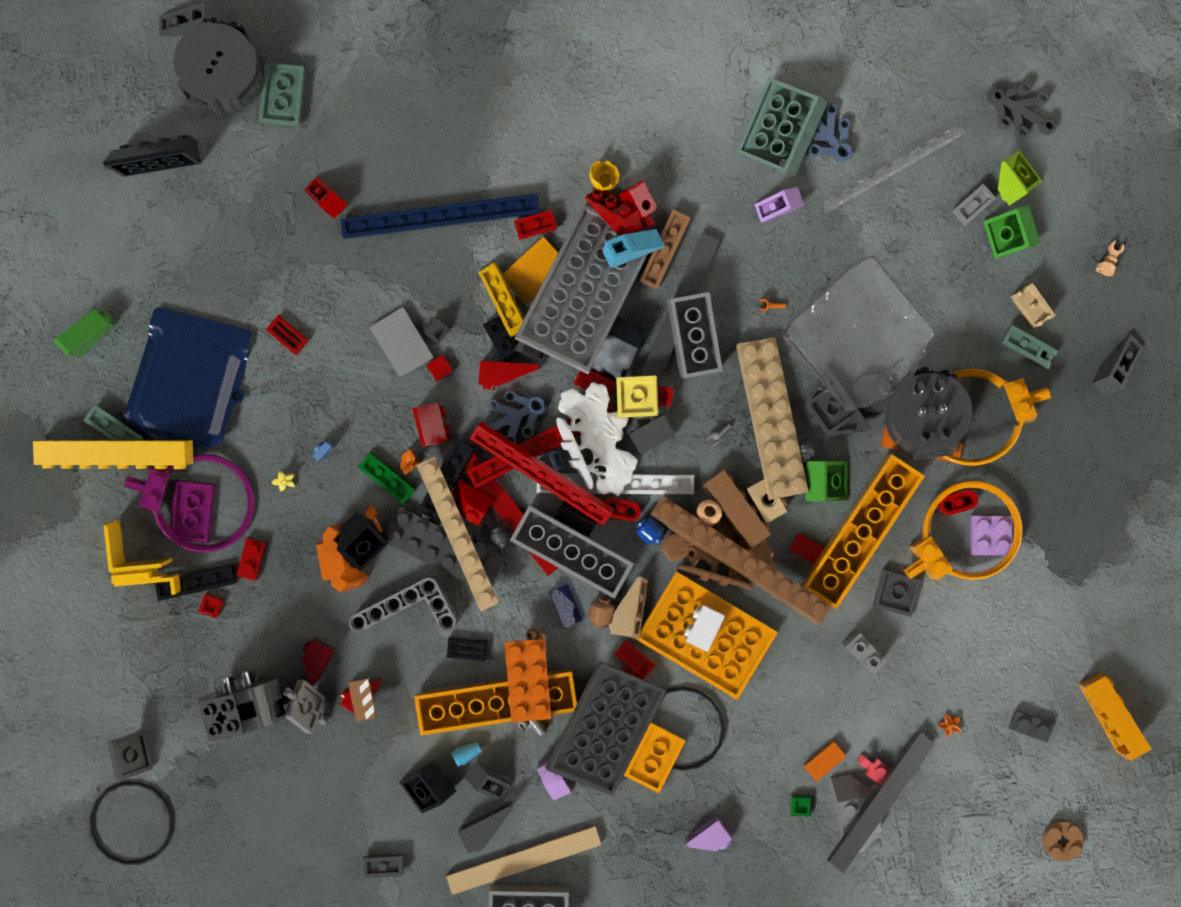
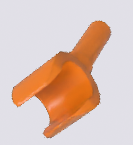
[759,299,786,312]
[365,505,383,533]

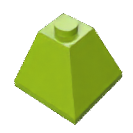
[998,150,1042,206]

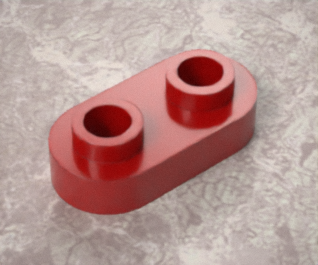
[938,490,978,515]
[604,497,641,521]

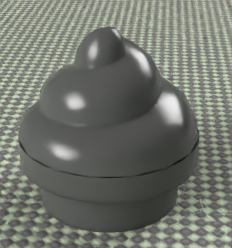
[799,441,816,462]
[491,527,510,548]

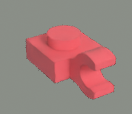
[857,754,891,784]

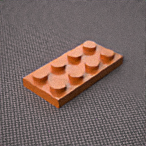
[504,638,552,722]

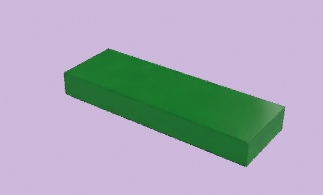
[358,452,416,504]

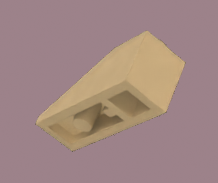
[609,577,648,639]

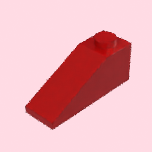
[478,361,540,390]

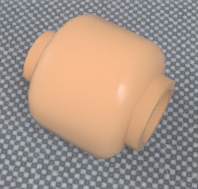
[695,500,722,527]

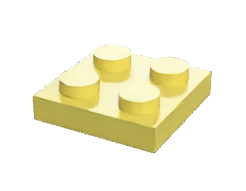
[617,375,659,418]

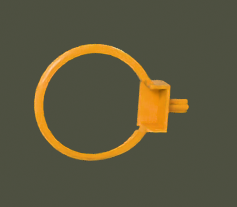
[943,369,1051,466]
[904,481,1022,580]

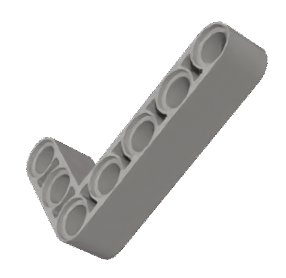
[349,576,457,632]

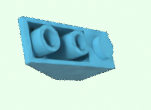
[602,229,665,268]

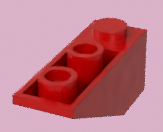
[585,189,642,235]

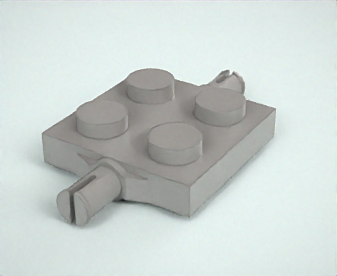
[283,680,328,734]

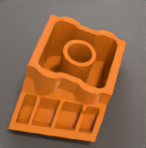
[316,522,370,592]

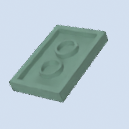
[258,62,306,127]

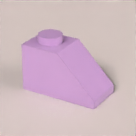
[754,187,805,223]
[537,759,571,800]
[685,816,732,851]

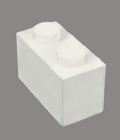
[684,604,725,652]

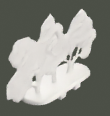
[556,382,638,496]

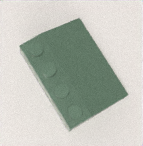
[737,77,828,177]

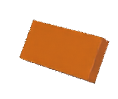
[803,741,847,782]

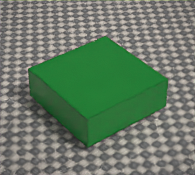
[790,795,812,817]

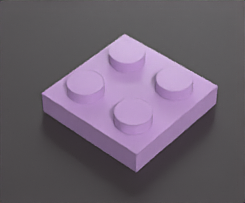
[970,515,1012,556]

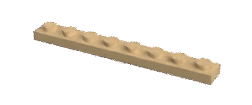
[417,457,499,611]

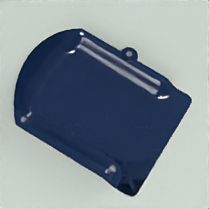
[124,307,252,452]

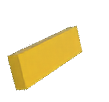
[478,262,524,337]

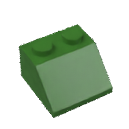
[983,206,1041,259]
[804,461,848,501]

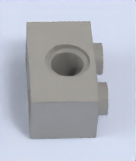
[842,630,887,675]

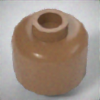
[588,597,616,628]

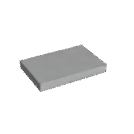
[369,307,434,378]

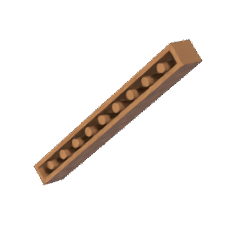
[650,496,832,625]

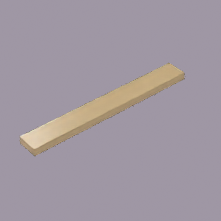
[446,825,601,895]

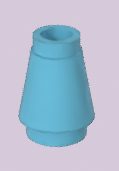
[451,741,482,766]

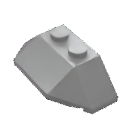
[830,774,882,853]

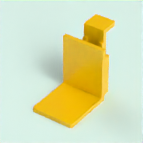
[103,520,181,595]

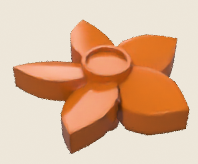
[937,713,961,737]

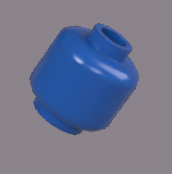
[636,516,665,545]

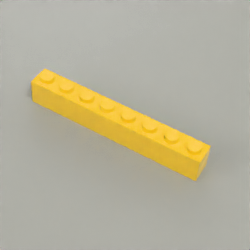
[33,440,193,469]

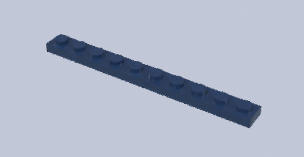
[340,193,539,239]

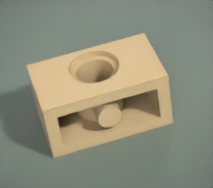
[745,478,787,523]

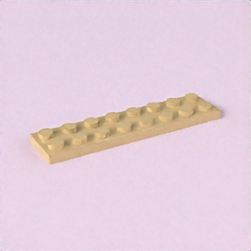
[736,337,808,500]

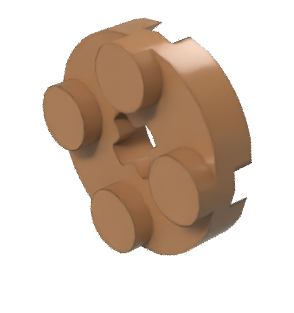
[1042,820,1084,861]

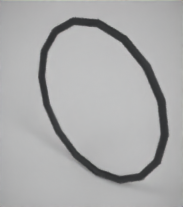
[665,687,725,771]
[90,782,173,865]

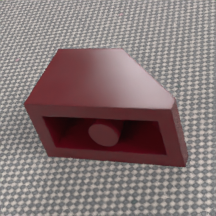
[302,638,335,687]

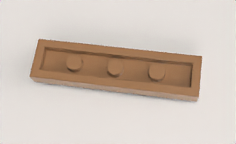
[639,209,691,290]

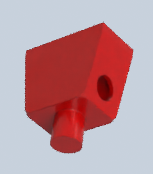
[616,180,657,230]

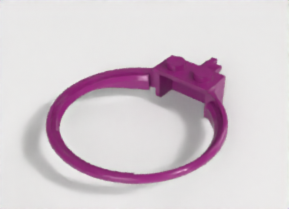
[124,454,255,552]

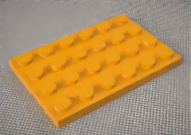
[636,571,778,700]

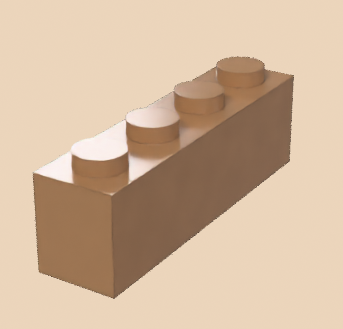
[702,470,771,550]

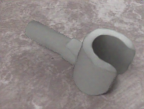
[706,423,732,446]

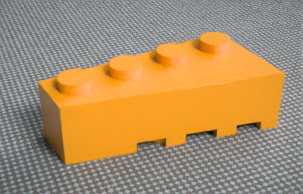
[1079,673,1152,761]

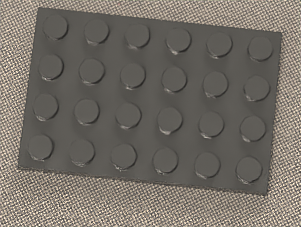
[545,661,666,796]

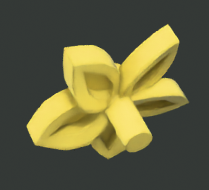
[271,471,295,491]

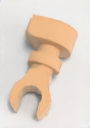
[1095,241,1124,276]

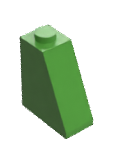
[53,309,115,357]

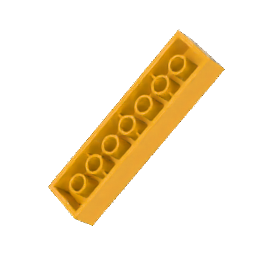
[800,454,925,609]
[414,668,578,736]

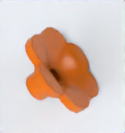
[400,449,419,474]

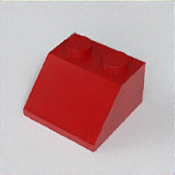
[412,403,451,447]

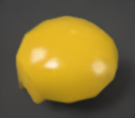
[589,160,620,191]

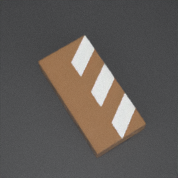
[348,678,377,722]

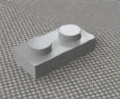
[952,184,996,226]

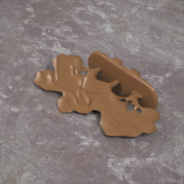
[660,510,777,590]

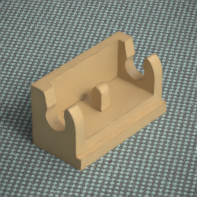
[1010,283,1056,329]

